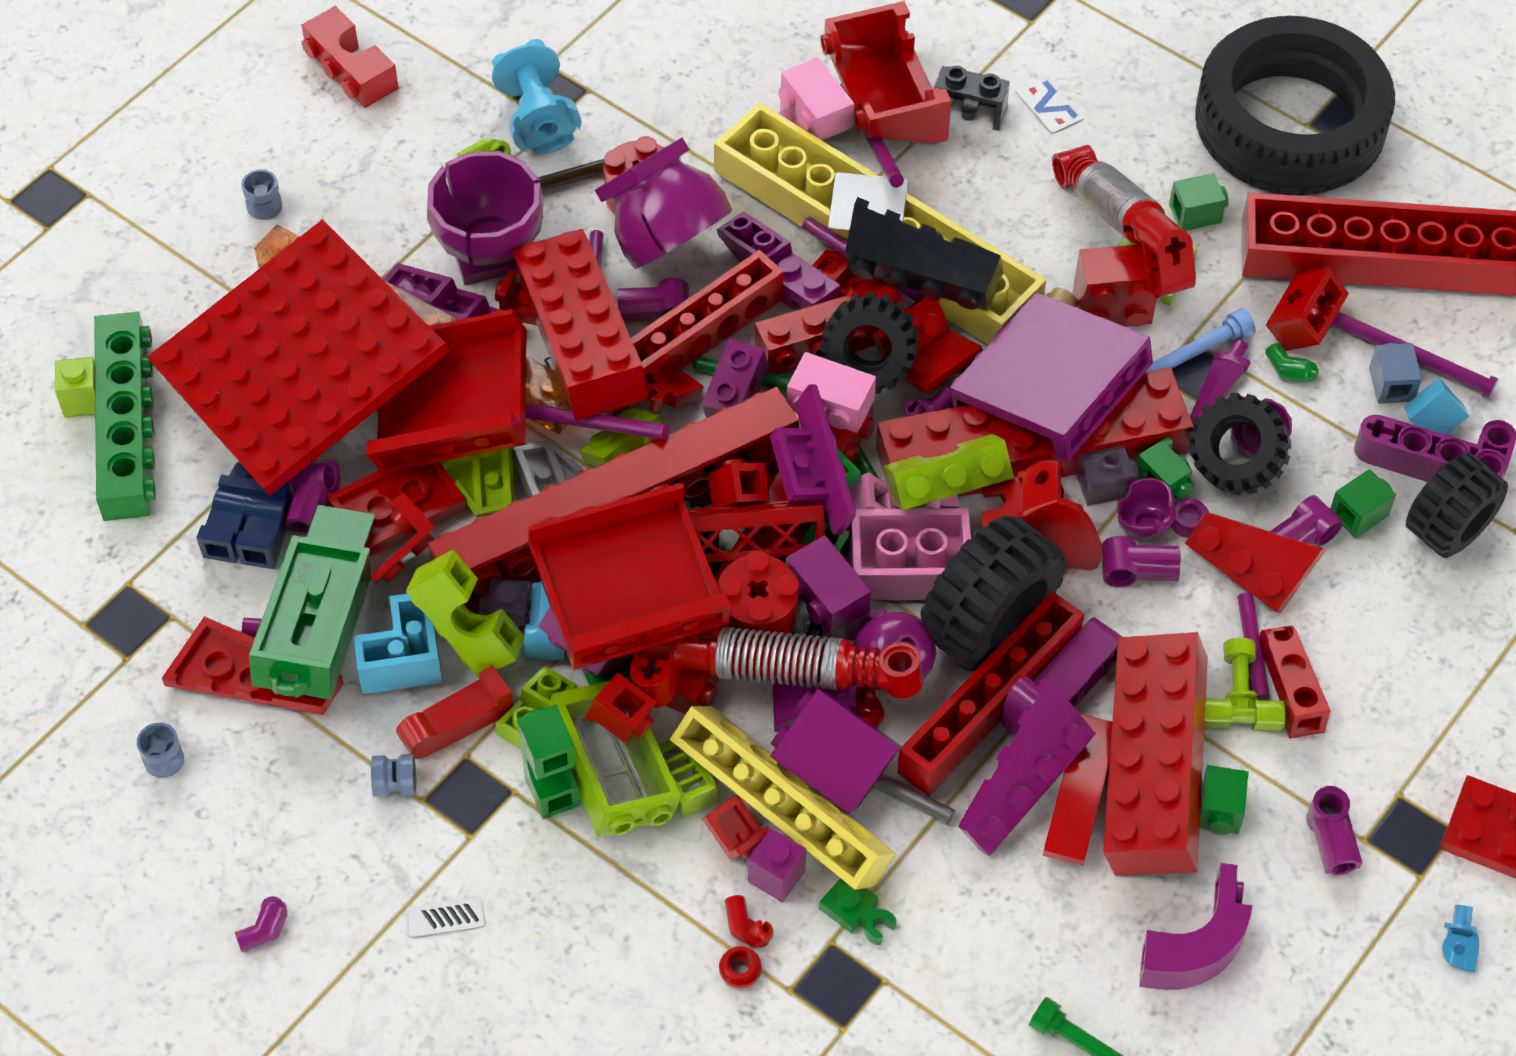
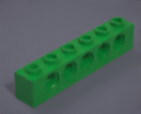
[94,311,156,521]

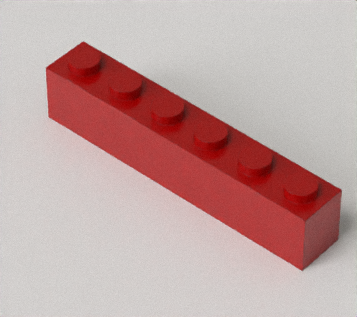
[897,591,1084,796]

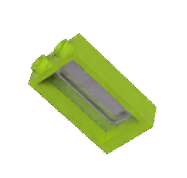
[548,677,681,837]

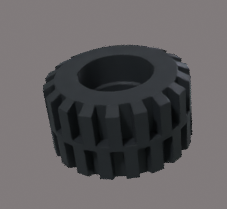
[820,292,919,394]
[1188,393,1291,495]
[1405,452,1509,558]

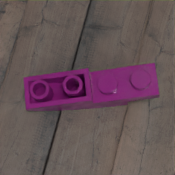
[717,211,842,309]

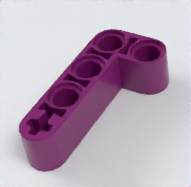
[1354,414,1516,482]
[1001,617,1123,735]

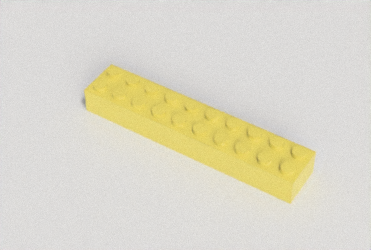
[714,102,1046,345]

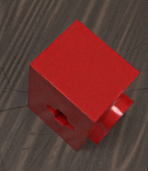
[1266,267,1349,351]

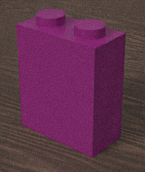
[770,689,902,815]

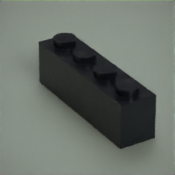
[845,197,1003,311]

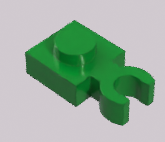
[819,878,896,946]

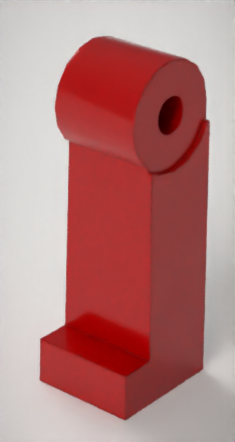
[1260,625,1331,739]
[396,665,514,759]

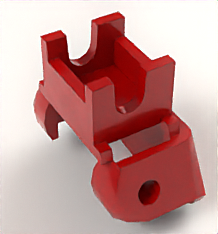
[982,460,1102,571]

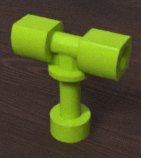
[1204,638,1285,731]

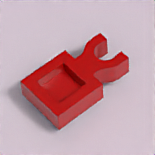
[646,368,704,413]

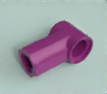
[617,278,689,321]
[283,460,341,536]
[1270,495,1343,546]
[1102,536,1181,588]
[1306,786,1363,876]

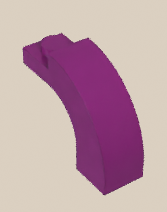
[1139,863,1252,990]

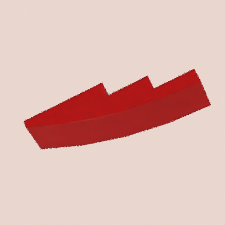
[1043,714,1112,866]

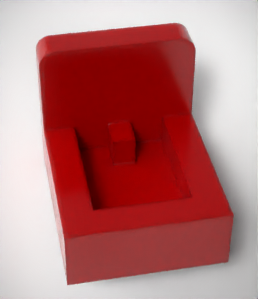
[701,794,770,860]

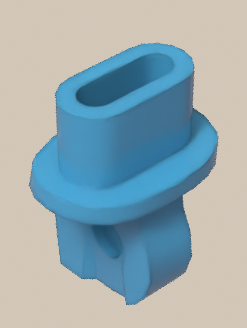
[1442,905,1479,972]

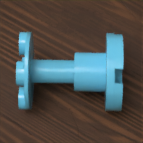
[491,39,582,154]

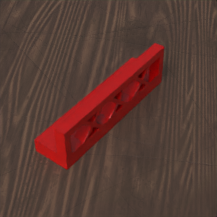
[688,501,825,563]

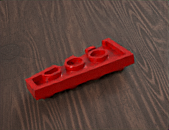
[162,616,344,715]

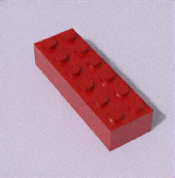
[512,228,649,421]
[1103,632,1208,876]

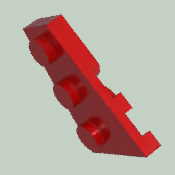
[1184,512,1326,613]

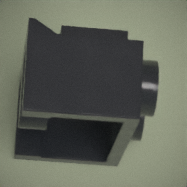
[934,65,1010,131]

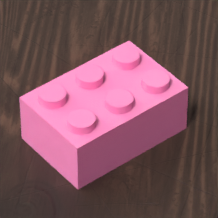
[850,508,971,601]

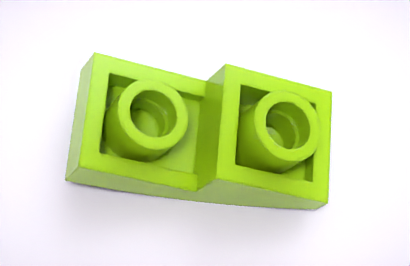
[495,666,577,749]

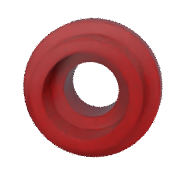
[719,946,762,989]

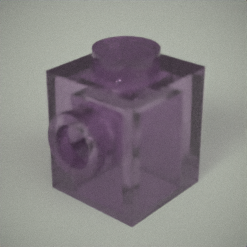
[1076,445,1138,506]
[479,578,532,635]

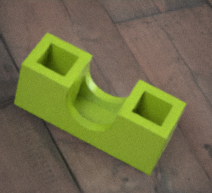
[883,434,1014,510]
[406,549,524,679]

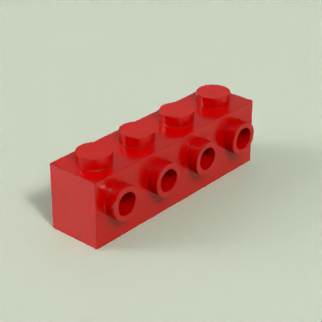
[755,284,908,375]

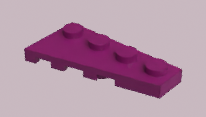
[958,678,1096,856]

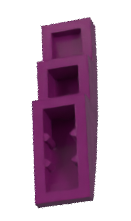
[383,263,521,325]

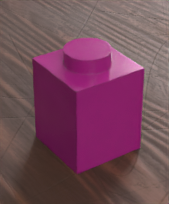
[748,828,806,903]

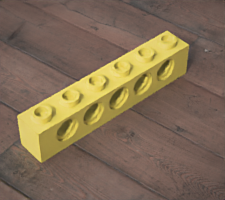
[669,706,897,890]

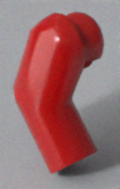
[855,684,884,729]
[724,895,774,949]

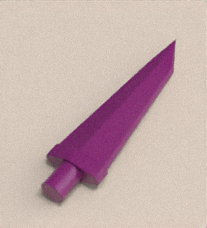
[1190,340,1251,432]

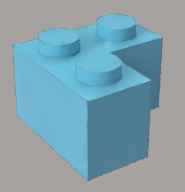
[353,594,443,695]

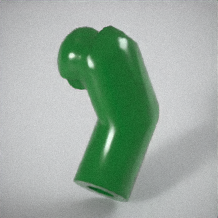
[1265,343,1319,383]

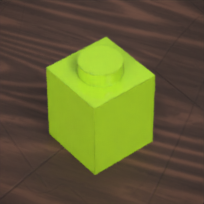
[55,357,95,417]

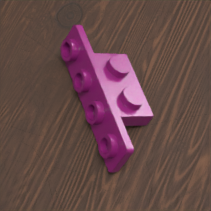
[769,384,856,535]

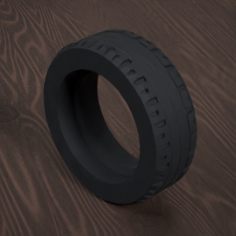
[1195,15,1395,195]

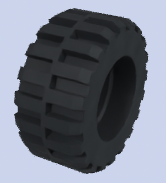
[920,516,1066,671]

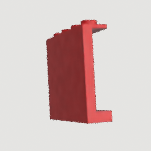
[366,309,527,474]
[528,483,731,670]

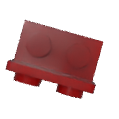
[872,297,983,393]
[371,492,435,584]

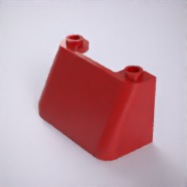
[820,1,951,145]

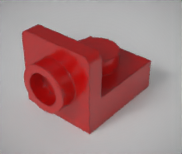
[495,268,537,326]

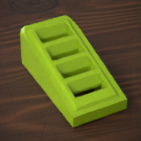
[658,740,719,818]

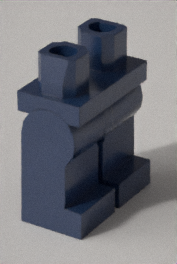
[196,462,292,569]

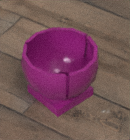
[594,137,732,269]
[427,151,544,286]

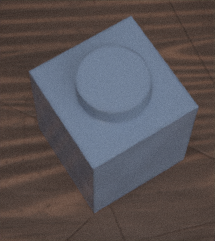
[1369,343,1422,404]

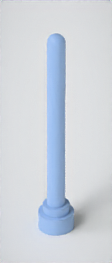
[1147,308,1256,371]

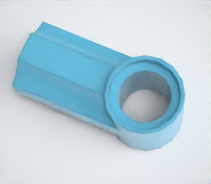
[524,581,567,661]

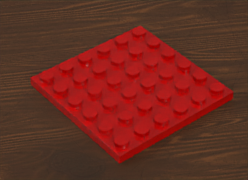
[147,219,450,496]

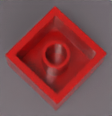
[1073,245,1157,327]

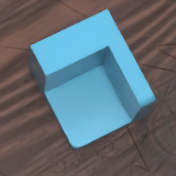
[1404,378,1469,435]

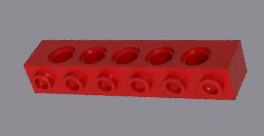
[609,250,784,416]

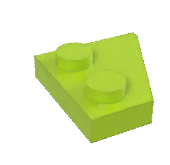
[440,448,516,518]

